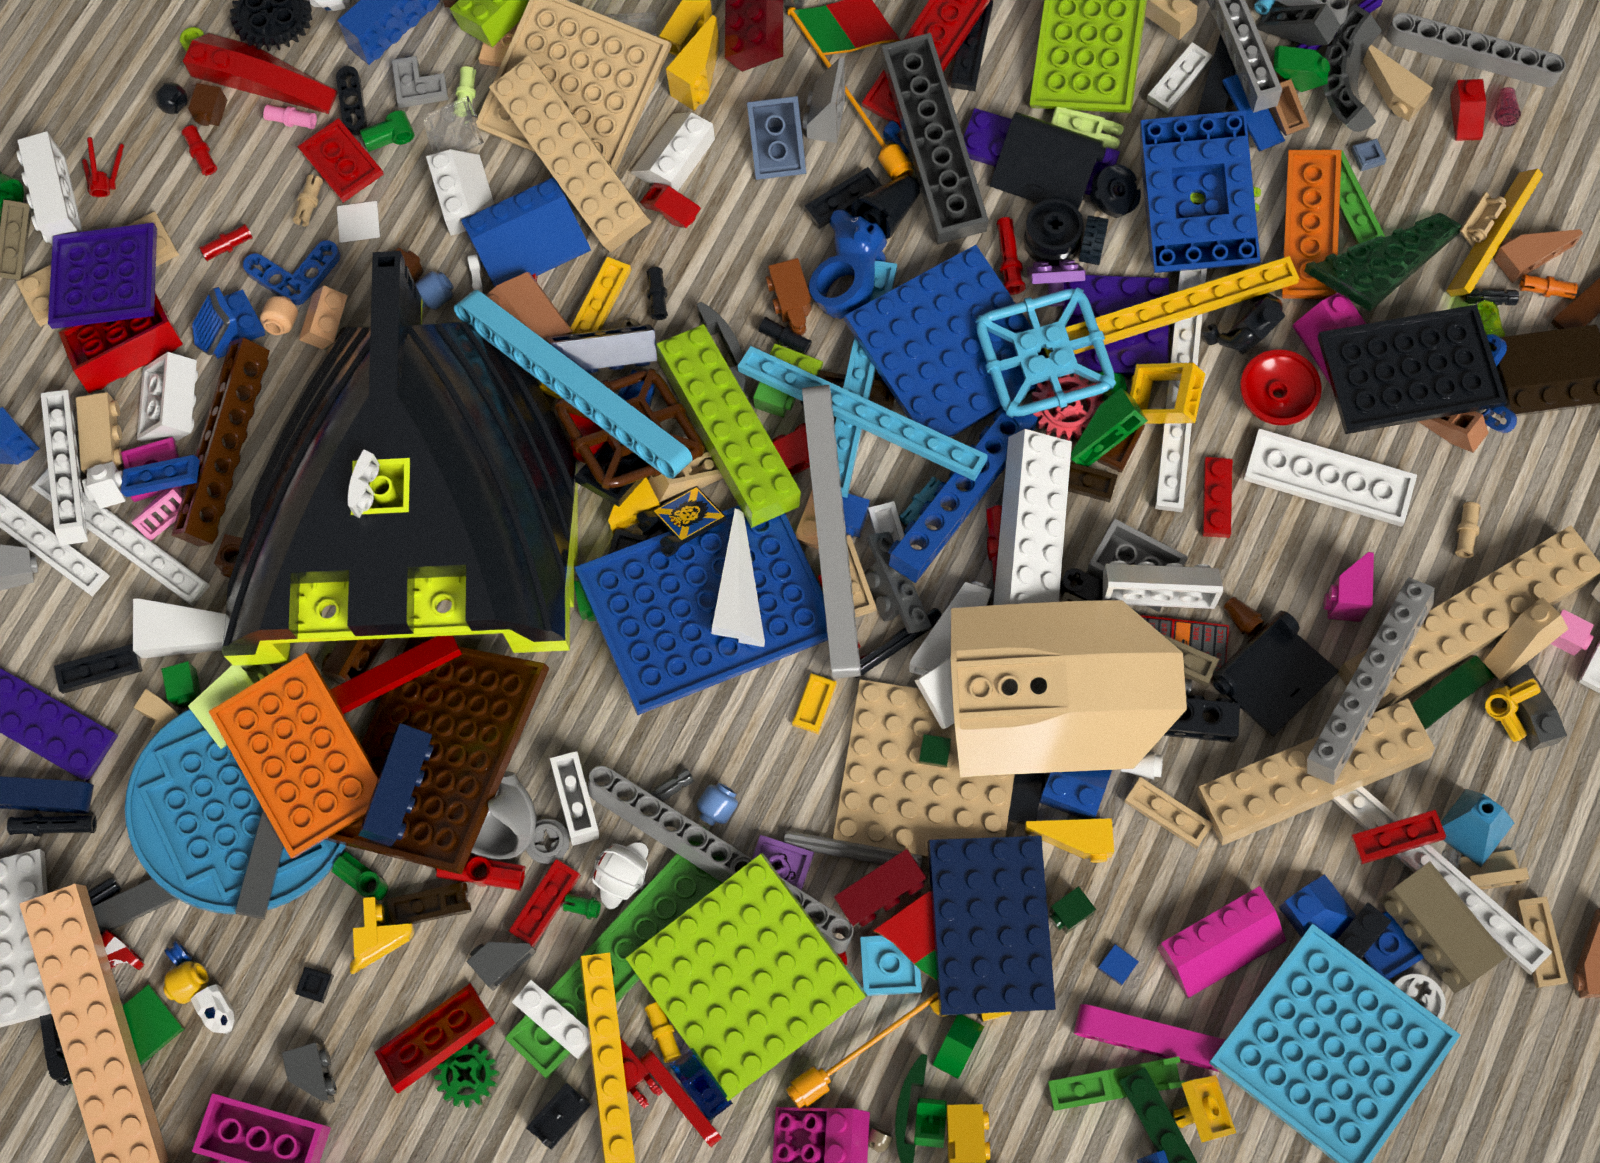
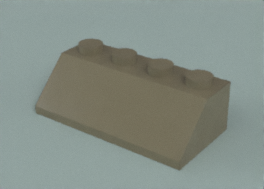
[1378,861,1508,994]

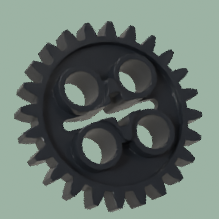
[230,0,313,51]

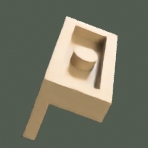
[1457,850,1529,890]

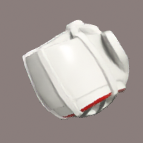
[592,842,648,909]

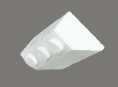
[631,112,715,191]
[426,149,494,236]
[137,352,198,441]

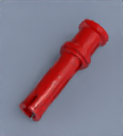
[997,217,1026,295]

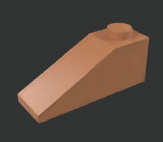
[1493,229,1583,283]
[1418,411,1489,453]
[1573,908,1600,998]

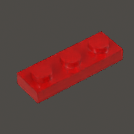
[1202,457,1233,538]
[1351,810,1446,865]
[509,859,581,948]

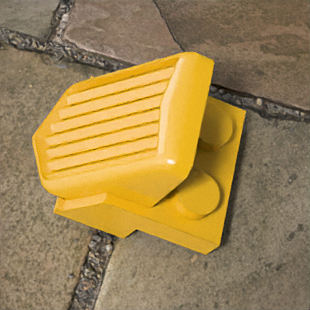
[349,897,415,974]

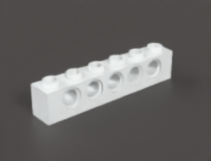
[41,390,88,546]

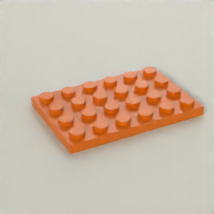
[208,653,379,858]

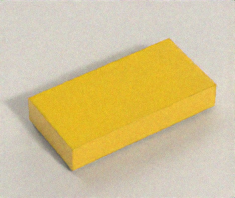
[792,673,837,735]

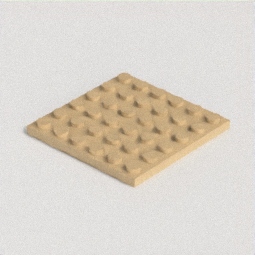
[474,0,672,172]
[833,679,1015,859]

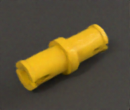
[644,1002,682,1063]

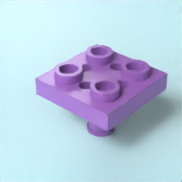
[1027,260,1085,306]
[752,835,814,891]

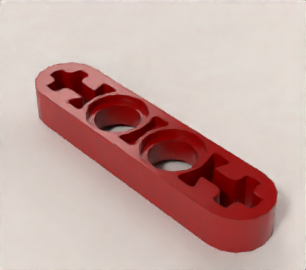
[639,1050,722,1148]

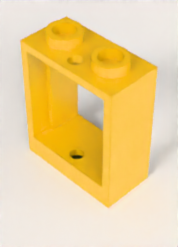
[1130,363,1205,424]

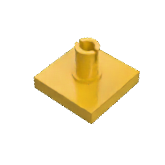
[1173,1075,1236,1143]

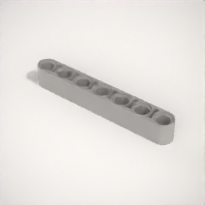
[1387,13,1566,87]

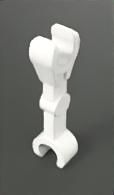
[468,255,483,293]

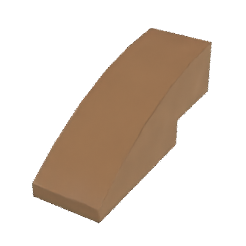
[1268,60,1310,136]

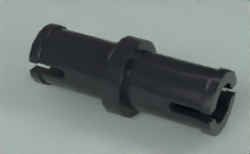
[646,267,668,320]
[758,317,812,355]

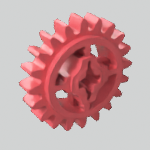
[1032,374,1103,441]

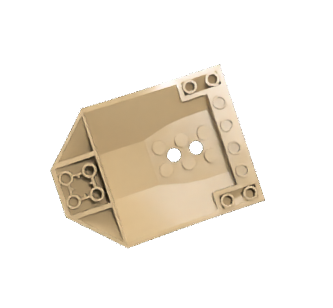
[951,600,1187,777]

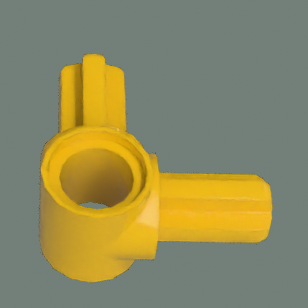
[1485,678,1541,742]

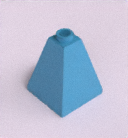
[1441,789,1514,867]

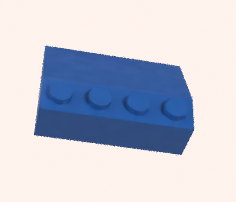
[461,177,591,288]

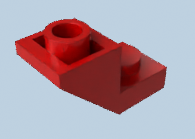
[640,183,701,228]

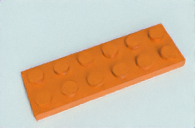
[1282,150,1342,299]

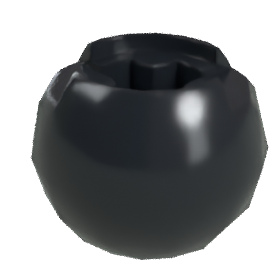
[155,82,188,115]

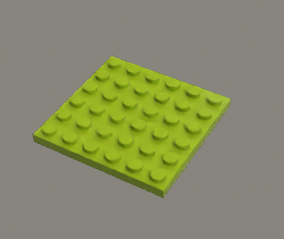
[625,853,868,1101]

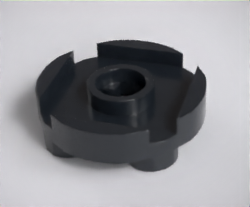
[1090,164,1141,218]

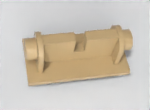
[1460,192,1506,247]

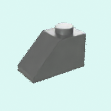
[466,942,536,991]

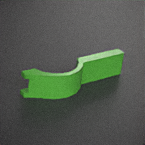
[1048,1056,1185,1111]

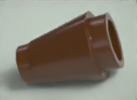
[1223,597,1264,637]

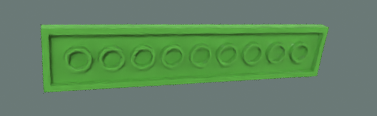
[505,826,724,1079]

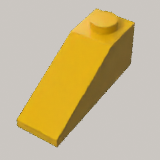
[1024,818,1114,863]

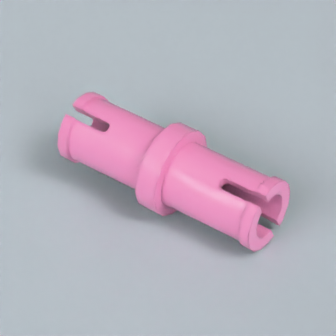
[263,104,317,129]

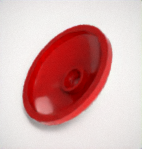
[1240,349,1322,425]

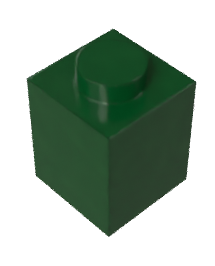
[1049,886,1096,934]

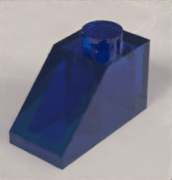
[670,1048,733,1121]

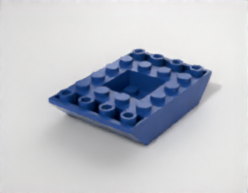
[1140,110,1261,273]

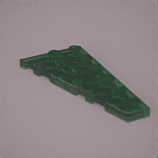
[1304,213,1462,312]

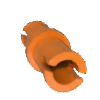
[1519,274,1578,299]

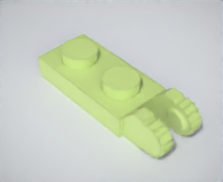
[1051,107,1124,149]

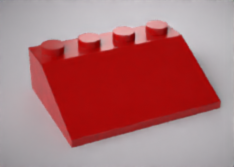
[58,291,183,394]

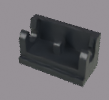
[526,1082,591,1150]

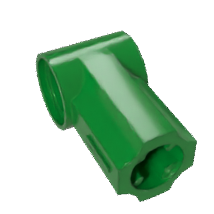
[360,111,415,152]
[331,852,388,901]

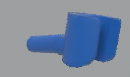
[883,121,909,155]

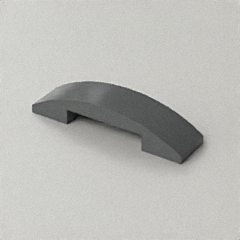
[696,302,747,396]

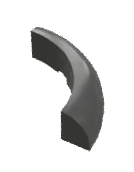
[1323,4,1382,132]

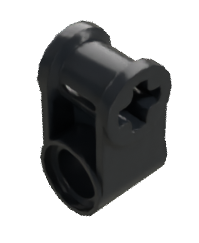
[1060,568,1103,601]

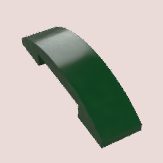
[1411,655,1495,730]
[895,1054,928,1163]

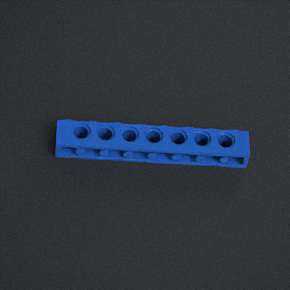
[888,401,1038,583]

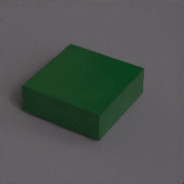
[919,734,951,768]

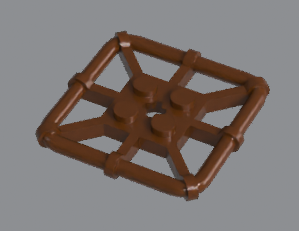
[555,368,705,490]

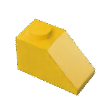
[608,477,660,534]

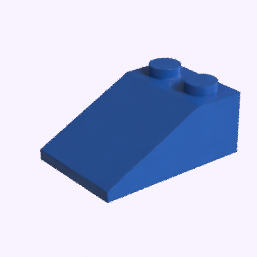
[1040,770,1112,819]

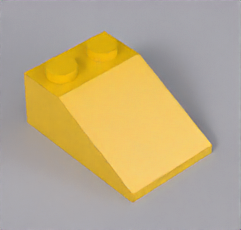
[666,15,720,111]

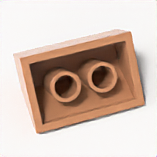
[486,272,573,341]

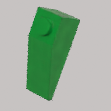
[1071,388,1148,467]

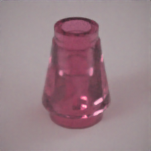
[1494,87,1521,127]

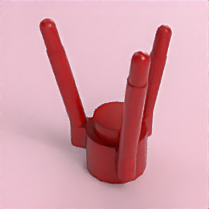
[82,137,124,197]

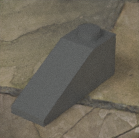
[1256,4,1341,46]
[1503,665,1567,751]

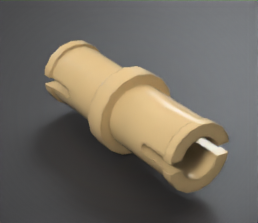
[293,174,323,227]
[1455,502,1481,558]

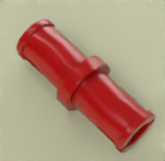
[181,125,217,176]
[199,224,253,262]

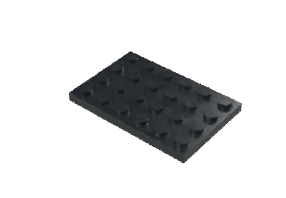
[1317,304,1507,434]

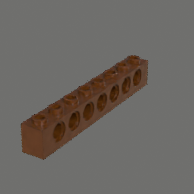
[171,337,270,547]

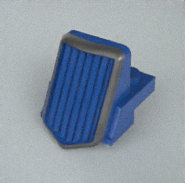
[192,287,265,359]

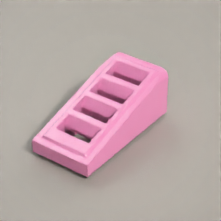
[132,487,184,541]

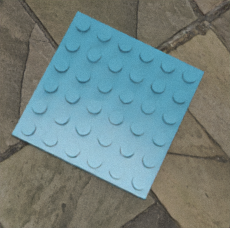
[1209,924,1461,1163]

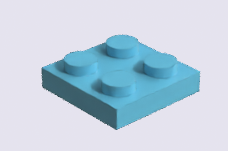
[860,936,922,996]

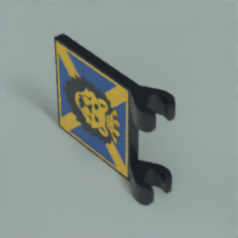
[636,486,727,557]

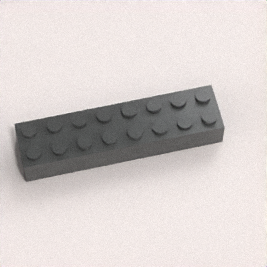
[881,33,989,245]

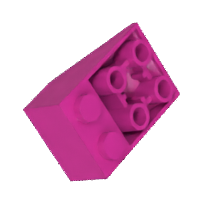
[772,1107,870,1163]

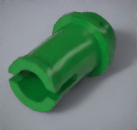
[563,893,601,920]

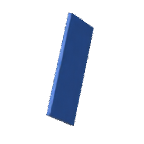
[1222,74,1285,152]

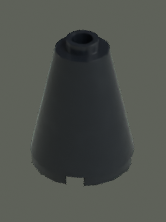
[851,175,920,240]

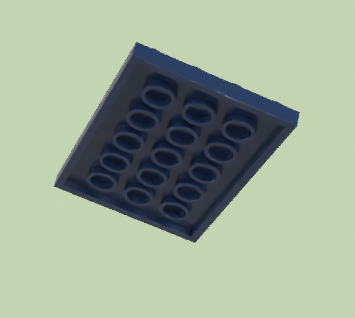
[927,836,1056,1016]

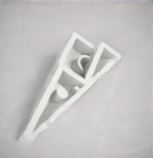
[711,509,765,647]

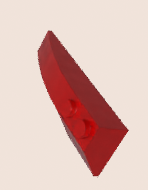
[183,33,338,114]

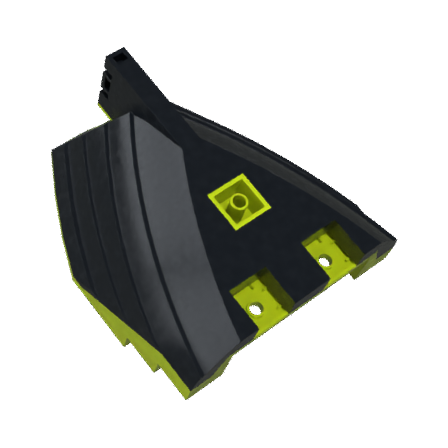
[222,251,578,666]

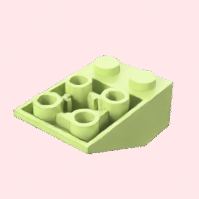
[188,664,274,749]

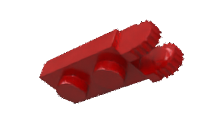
[620,1037,663,1109]

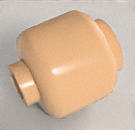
[260,296,298,335]

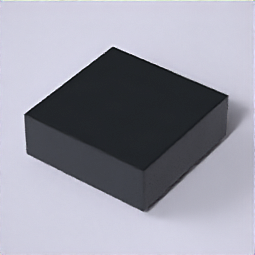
[295,967,334,1004]

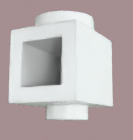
[82,462,126,509]

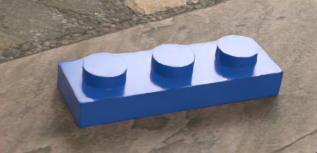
[120,455,200,497]

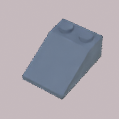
[747,96,807,180]

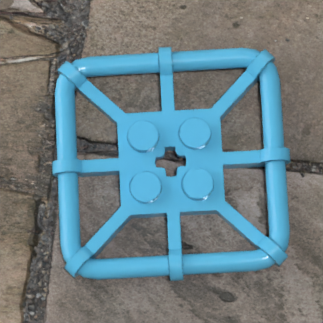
[975,287,1116,418]

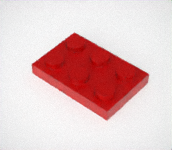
[297,118,384,203]

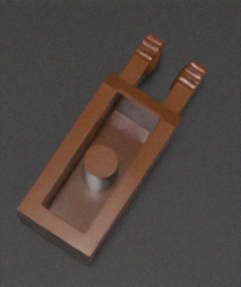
[765,258,812,336]

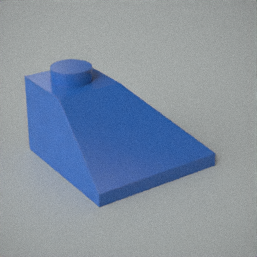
[1279,874,1356,940]

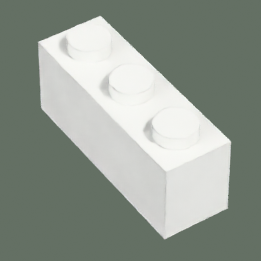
[550,751,599,846]

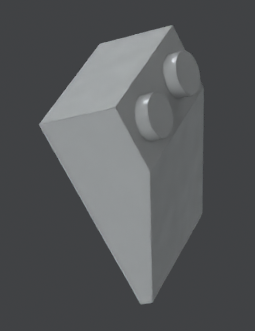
[803,58,846,143]

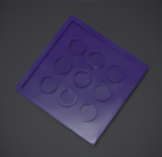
[48,223,157,329]
[1062,275,1169,377]

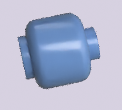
[415,271,454,310]
[696,782,738,826]

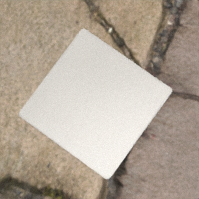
[337,201,380,243]

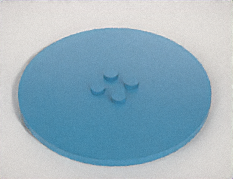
[125,709,347,914]

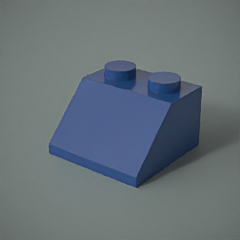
[0,406,40,465]

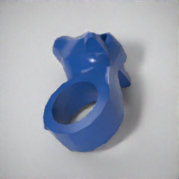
[808,209,887,319]

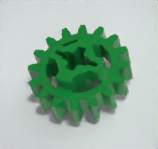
[434,1044,500,1108]

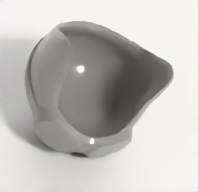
[471,771,536,859]

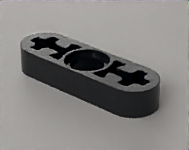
[336,66,367,135]

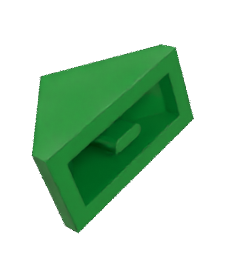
[932,1015,985,1079]

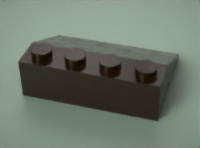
[1490,324,1600,418]

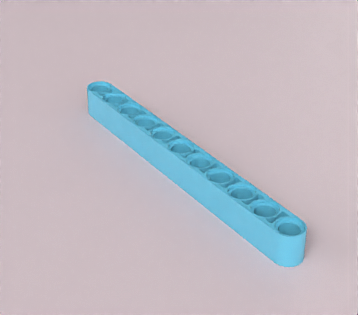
[454,290,692,479]

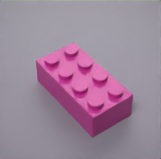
[192,1093,331,1163]

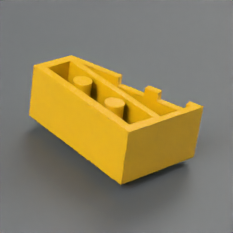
[946,1104,990,1163]

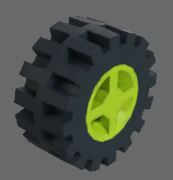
[1079,215,1109,265]

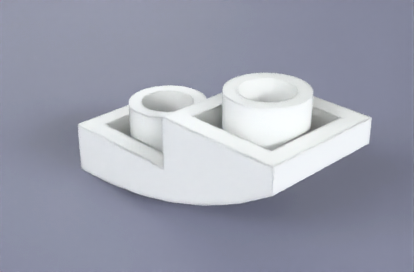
[348,450,380,518]

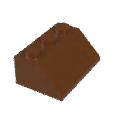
[321,638,387,684]

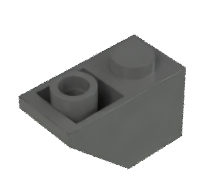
[282,1043,337,1104]

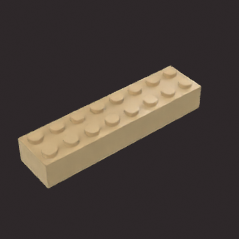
[489,56,651,253]
[1197,699,1435,846]

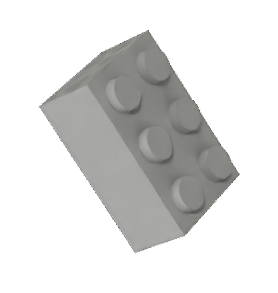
[1086,519,1188,612]

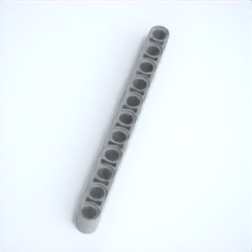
[802,385,861,679]
[588,766,853,954]

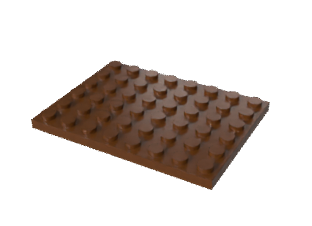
[325,637,549,875]

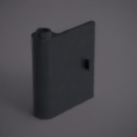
[990,112,1107,210]
[1212,610,1339,737]

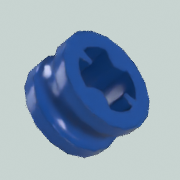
[164,940,192,966]

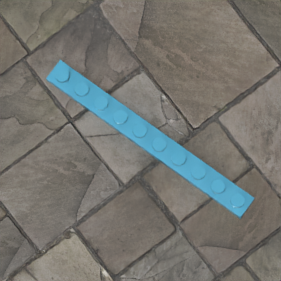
[835,260,897,498]
[738,346,988,481]

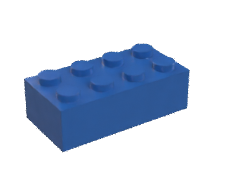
[337,0,440,65]

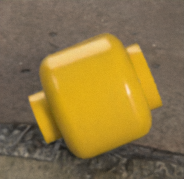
[163,961,209,1004]

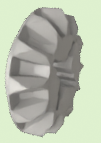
[526,819,570,864]

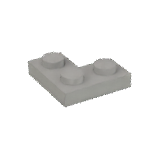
[392,56,449,108]

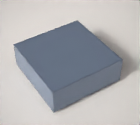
[1351,138,1386,171]

